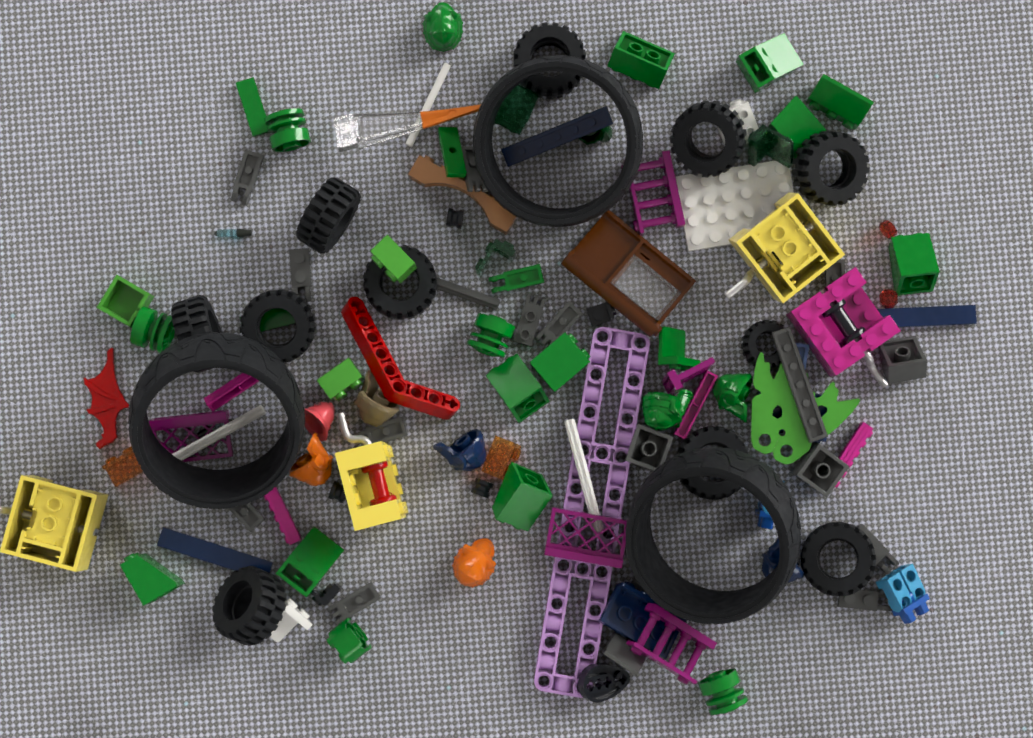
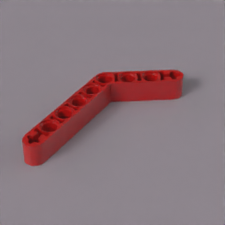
[341,297,460,420]

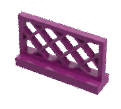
[661,357,715,396]
[149,410,233,462]
[544,507,627,568]

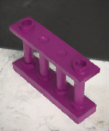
[621,150,685,236]
[626,603,717,685]

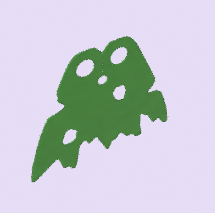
[751,352,860,464]

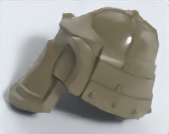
[353,370,400,427]

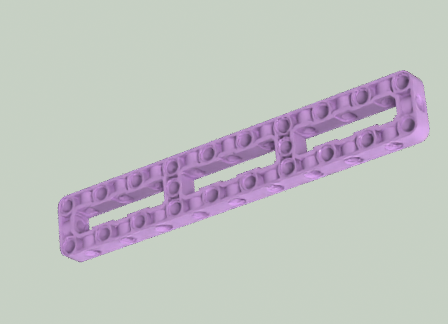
[534,327,650,698]

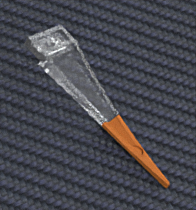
[334,104,481,152]

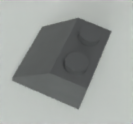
[878,336,927,384]
[625,424,673,472]
[790,442,850,498]
[602,631,646,676]

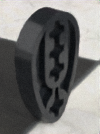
[578,663,630,703]

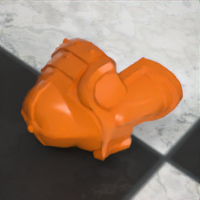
[289,433,333,486]
[452,538,496,588]

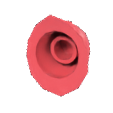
[304,401,335,442]

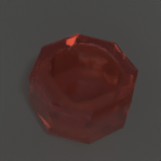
[879,220,897,239]
[879,289,898,309]

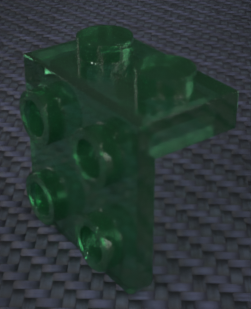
[494,85,539,135]
[748,124,794,168]
[475,239,516,278]

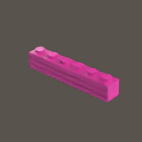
[673,370,718,440]
[204,373,259,412]
[834,422,873,488]
[264,487,302,545]

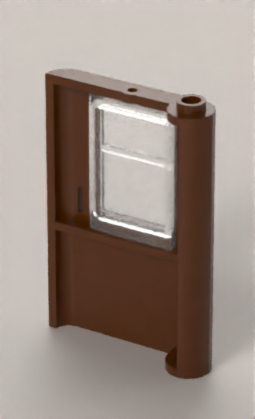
[561,210,696,337]

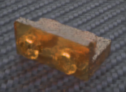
[481,435,521,480]
[102,446,143,487]

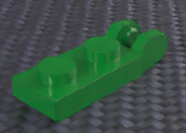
[488,264,544,294]

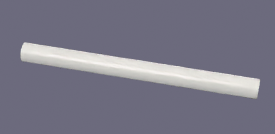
[405,63,451,147]

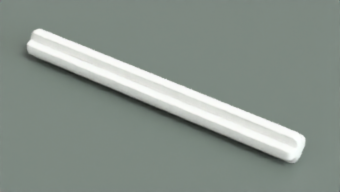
[172,405,266,460]
[564,419,604,532]

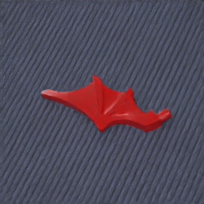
[84,348,129,449]

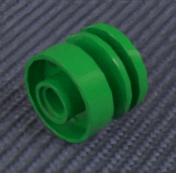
[264,108,311,152]
[130,306,175,353]
[467,313,515,358]
[698,668,748,715]

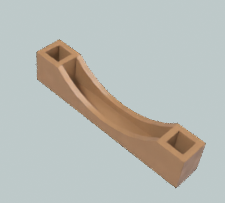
[408,155,517,235]

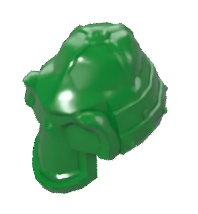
[422,2,463,52]
[713,373,753,423]
[642,389,693,431]

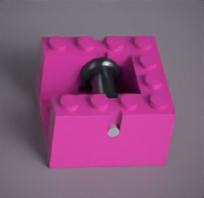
[786,267,901,388]

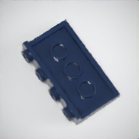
[599,581,687,660]

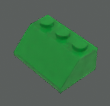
[607,31,675,89]
[806,74,874,130]

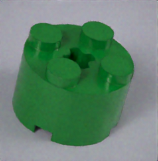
[326,618,372,664]

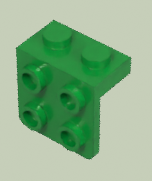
[658,326,700,371]

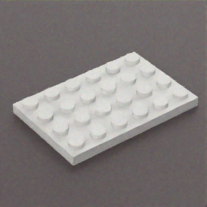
[675,159,794,252]

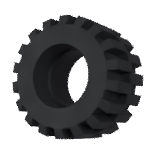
[741,320,784,368]

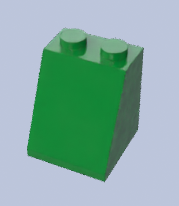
[764,96,827,158]
[888,233,940,296]
[530,332,591,393]
[486,354,550,423]
[492,462,553,531]
[120,552,185,606]

